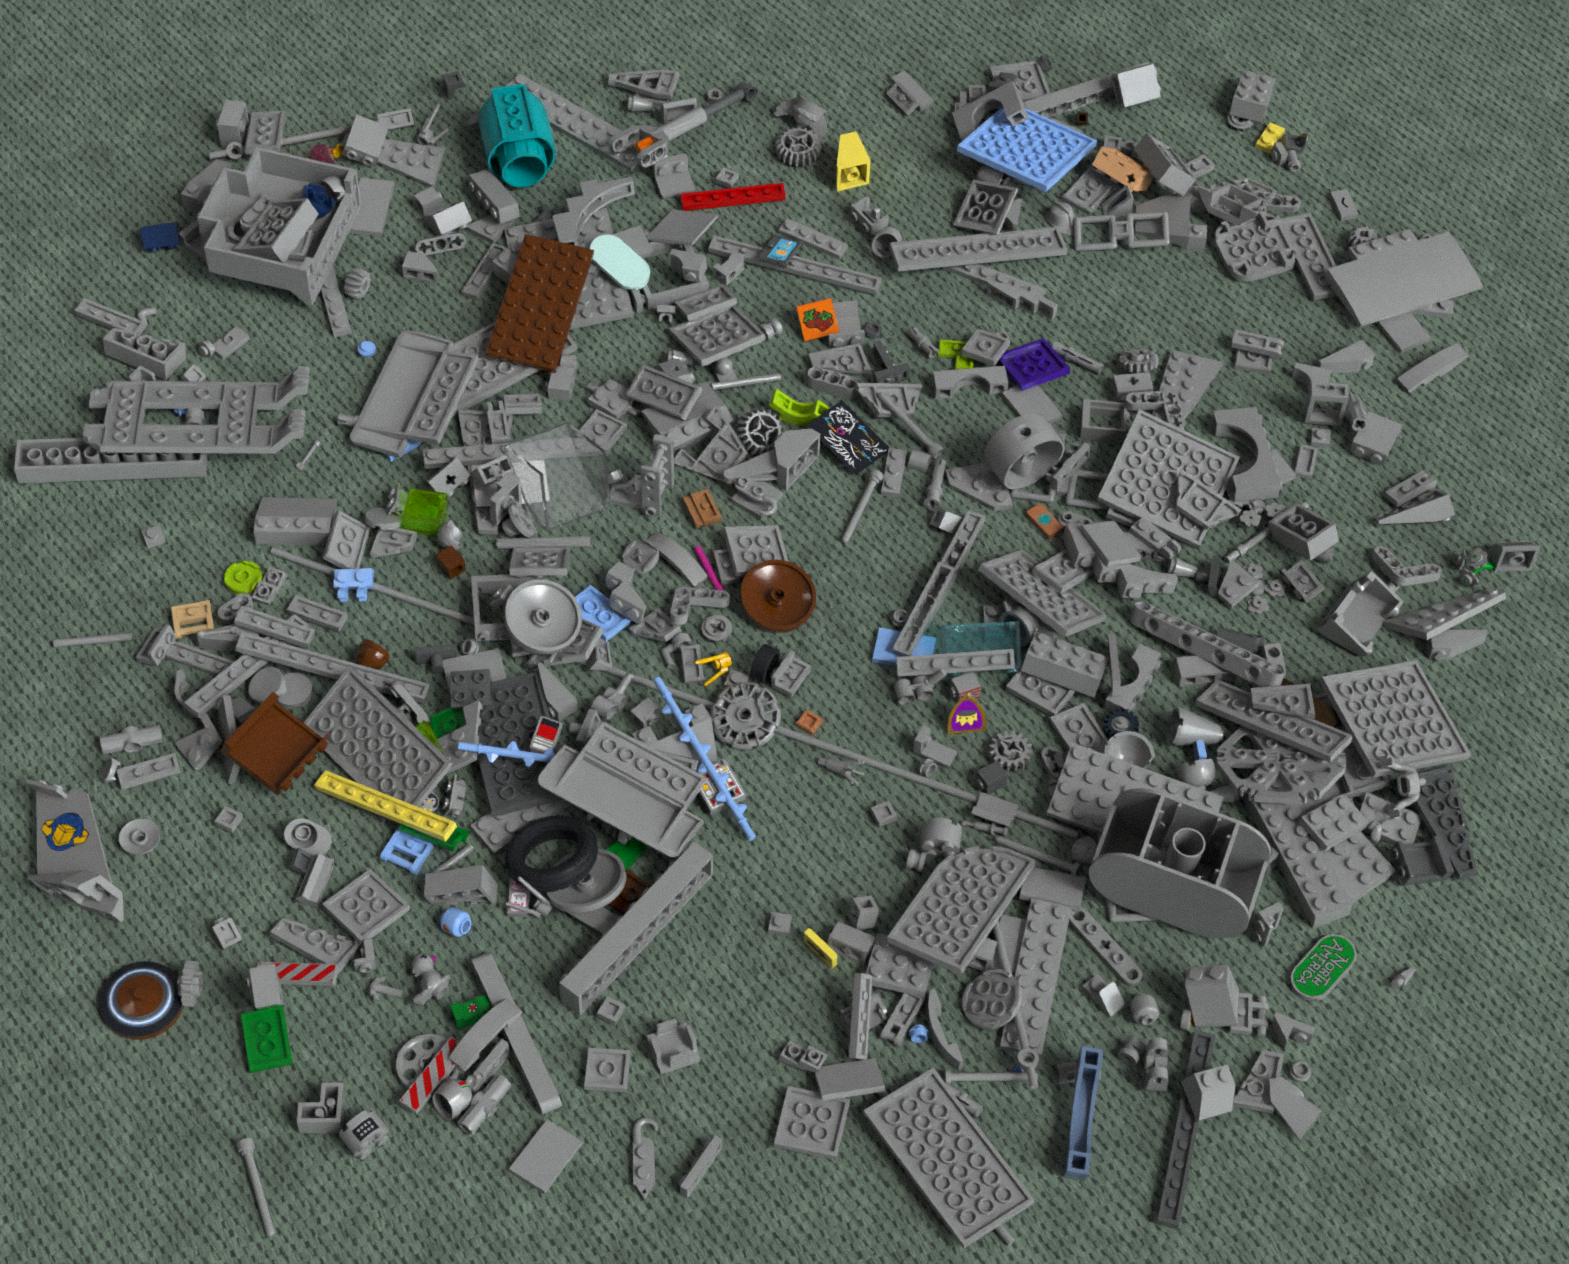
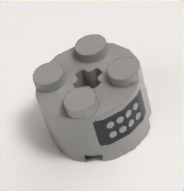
[339,1108,389,1160]

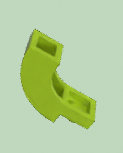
[768,389,830,427]

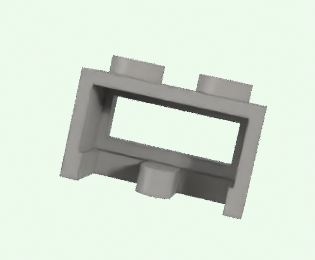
[850,196,889,236]

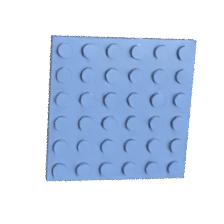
[957,108,1097,192]

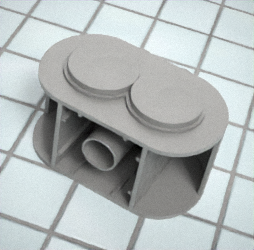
[1089,788,1271,938]

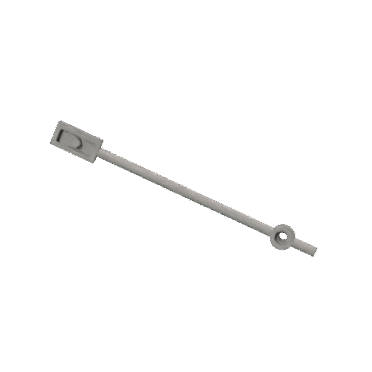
[209,108,414,160]
[992,920,1039,1089]

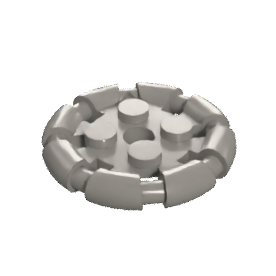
[710,682,781,750]

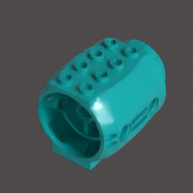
[478,83,556,187]

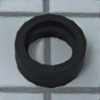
[750,644,780,683]

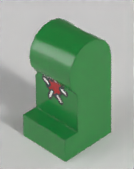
[450,996,492,1030]

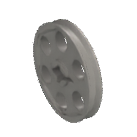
[396,1034,460,1090]

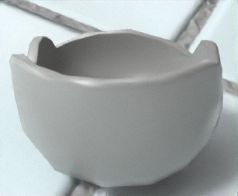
[320,176,345,203]

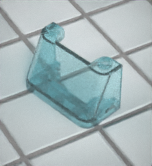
[941,621,1022,676]

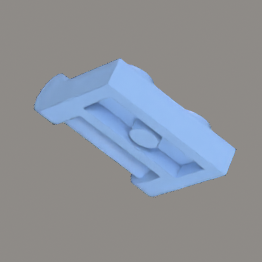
[380,828,434,876]

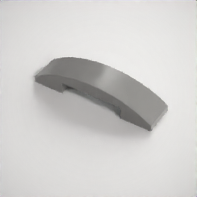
[647,532,708,588]
[927,988,964,1071]
[449,999,522,1072]

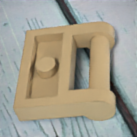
[171,600,215,639]

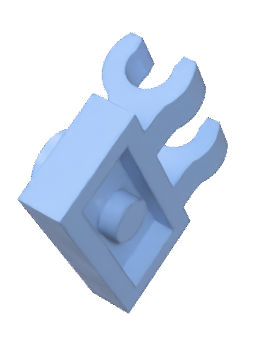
[334,568,374,602]

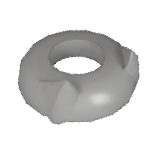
[101,758,121,783]

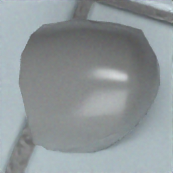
[977,164,1011,185]

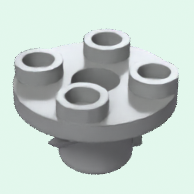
[502,501,537,537]

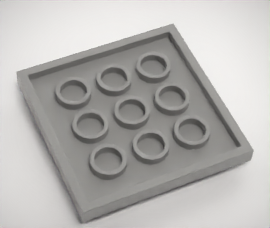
[669,305,766,367]

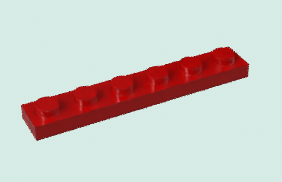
[680,183,786,211]

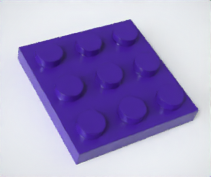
[998,338,1070,391]

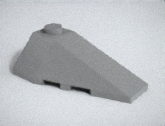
[181,159,232,212]

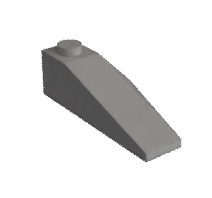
[1373,488,1455,524]

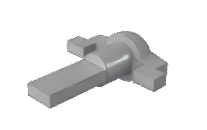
[369,976,403,1000]

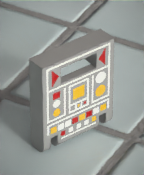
[696,758,746,815]

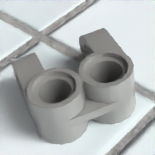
[1144,1038,1168,1092]

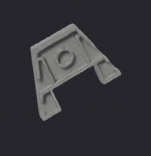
[674,405,748,482]
[527,619,603,669]
[418,700,482,775]

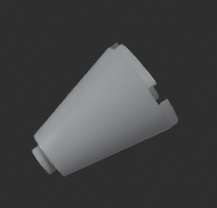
[1166,707,1223,746]

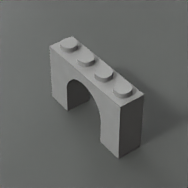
[952,81,1029,141]

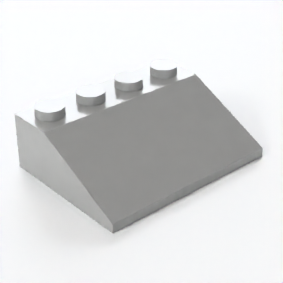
[234,198,318,263]
[642,382,734,454]
[254,497,337,546]

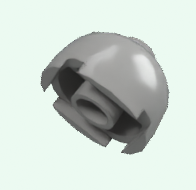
[1175,759,1216,790]

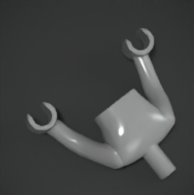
[1379,755,1426,820]

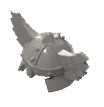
[774,94,828,142]
[999,594,1059,647]

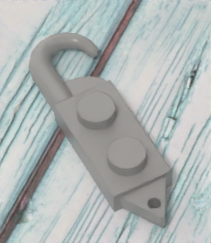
[633,1117,658,1200]

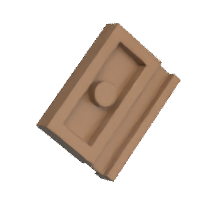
[683,489,721,529]

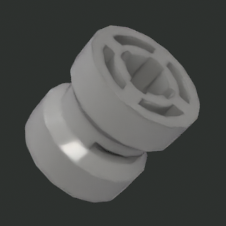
[758,317,783,342]
[185,408,204,425]
[1118,1036,1146,1066]

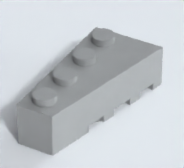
[103,328,186,380]

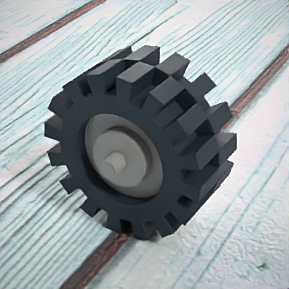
[1103,708,1139,740]

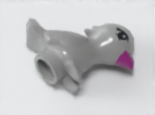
[412,953,450,1006]

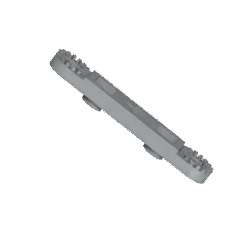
[1069,907,1142,987]

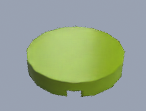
[224,560,263,594]

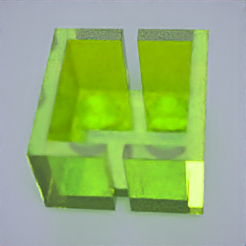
[402,488,449,536]

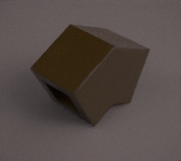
[1076,111,1088,126]

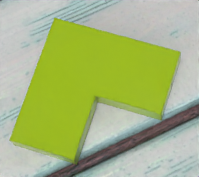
[938,339,974,370]

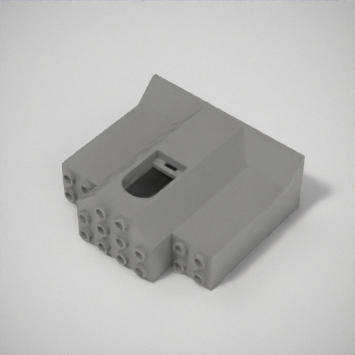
[196,147,361,307]

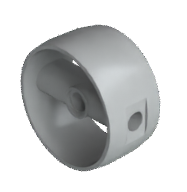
[984,412,1065,490]

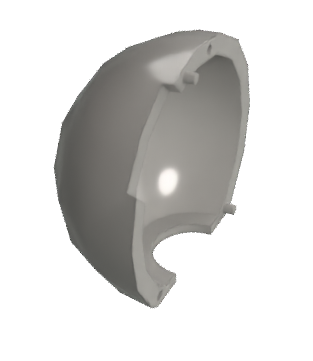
[1104,731,1155,769]

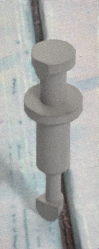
[960,820,1008,836]

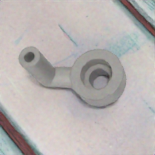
[661,633,692,668]

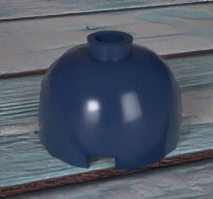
[298,183,334,219]

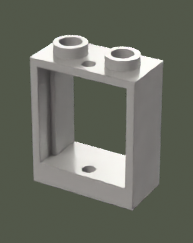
[1304,381,1349,426]
[1080,399,1130,443]

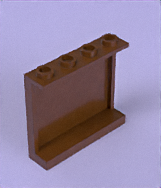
[221,692,330,796]

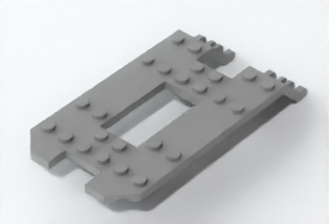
[83,366,310,454]

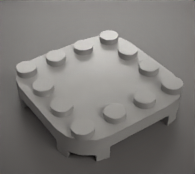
[1214,211,1297,283]

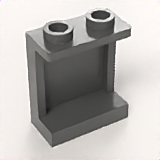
[1390,835,1454,886]

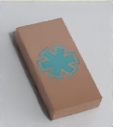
[1026,503,1064,540]

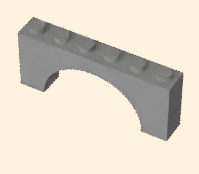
[1212,407,1282,502]

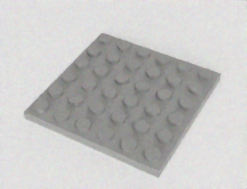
[1097,409,1240,549]
[1319,660,1471,778]

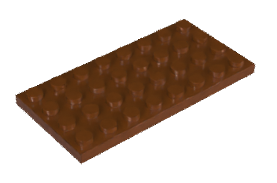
[485,234,594,373]

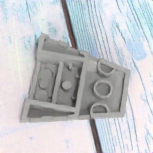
[1198,177,1277,226]

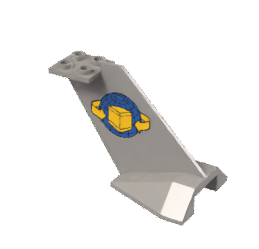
[26,779,124,922]

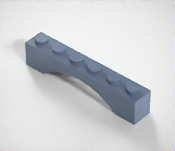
[1063,1046,1103,1181]

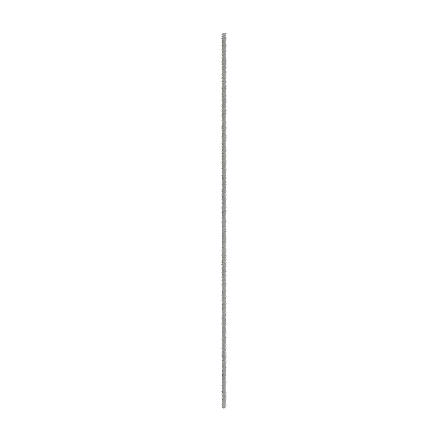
[270,547,1079,839]

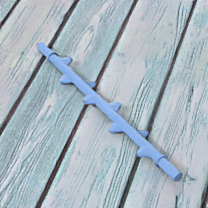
[654,677,756,841]
[458,741,555,767]

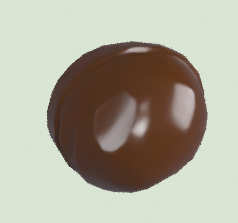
[356,639,389,670]

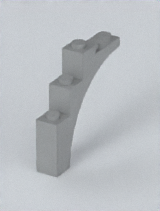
[552,177,635,246]
[1062,523,1178,598]

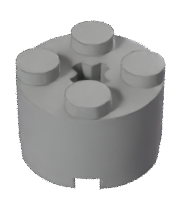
[919,818,963,859]

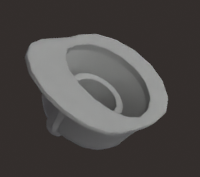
[1045,201,1083,235]
[284,818,332,855]

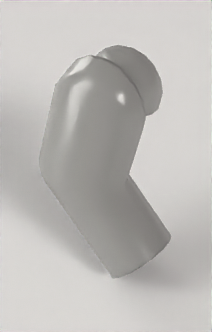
[1368,820,1383,847]

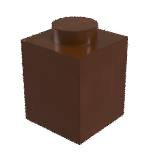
[436,546,466,580]

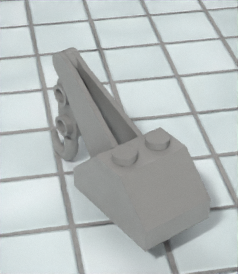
[723,428,820,516]

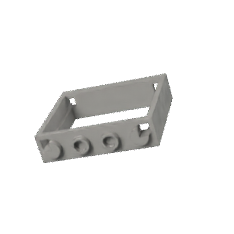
[639,241,709,311]
[471,574,548,641]

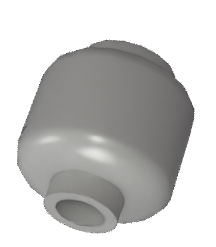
[1130,993,1159,1025]

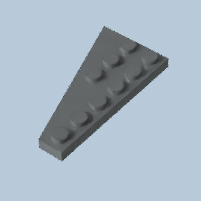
[1413,765,1477,880]

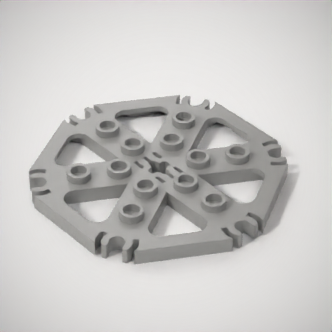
[1216,726,1346,804]

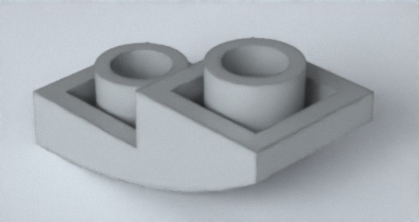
[252,566,288,605]
[779,1041,828,1072]

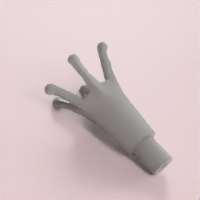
[818,757,865,786]

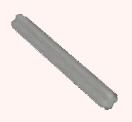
[496,536,590,549]

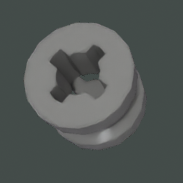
[906,849,927,872]

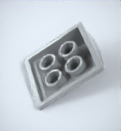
[953,179,1018,235]

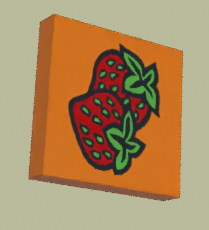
[796,298,839,342]

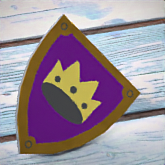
[947,693,986,734]

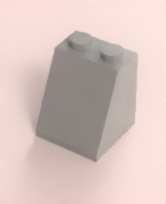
[1185,964,1239,1028]

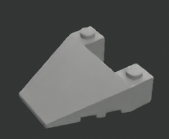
[1135,185,1208,252]
[631,703,718,770]

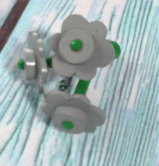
[1455,548,1495,588]

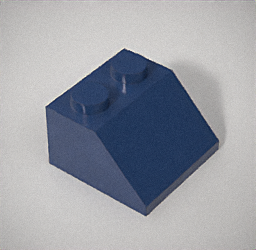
[140,222,180,252]

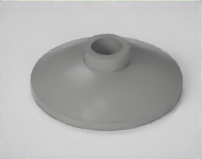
[119,819,160,855]

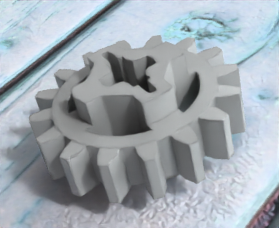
[1119,348,1159,373]
[989,731,1032,772]
[177,961,203,1007]

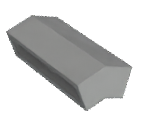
[296,853,335,908]
[567,907,619,934]

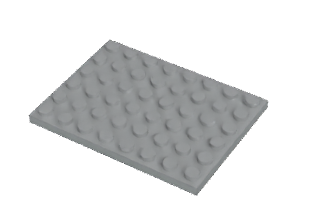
[504,208,634,330]

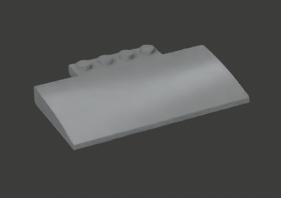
[1325,229,1483,327]

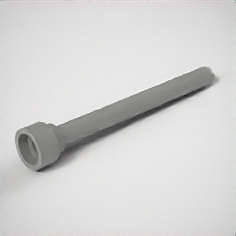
[878,392,944,459]
[841,469,884,543]
[236,1138,275,1236]

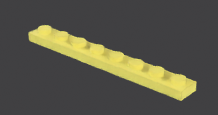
[314,770,457,842]

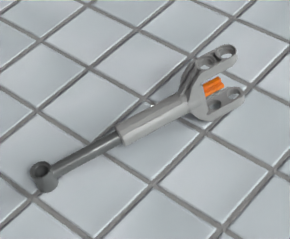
[608,81,758,167]

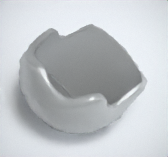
[437,519,463,550]

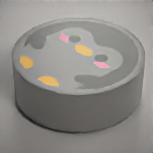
[419,792,439,812]

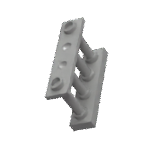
[641,434,674,518]

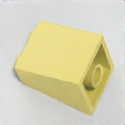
[836,131,870,191]

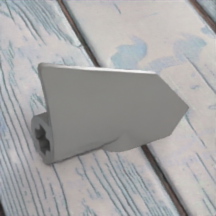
[1269,1077,1323,1141]

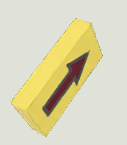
[803,928,837,969]

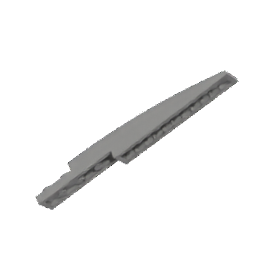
[892,510,986,656]

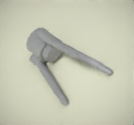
[416,104,449,145]
[505,877,553,918]

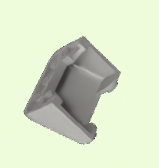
[1316,570,1404,656]

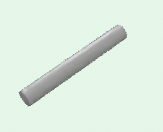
[422,843,474,884]

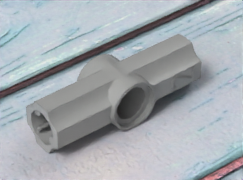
[1345,393,1368,432]
[100,725,163,754]
[457,1074,511,1135]

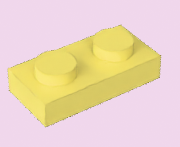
[1255,122,1285,154]

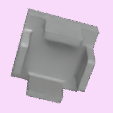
[646,1019,700,1075]

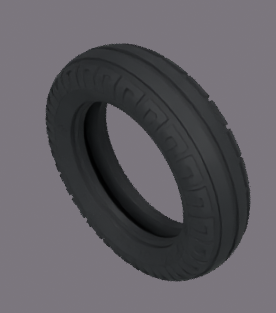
[505,815,598,893]

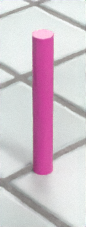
[694,546,724,591]

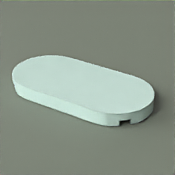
[590,234,650,290]

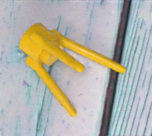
[681,651,732,687]

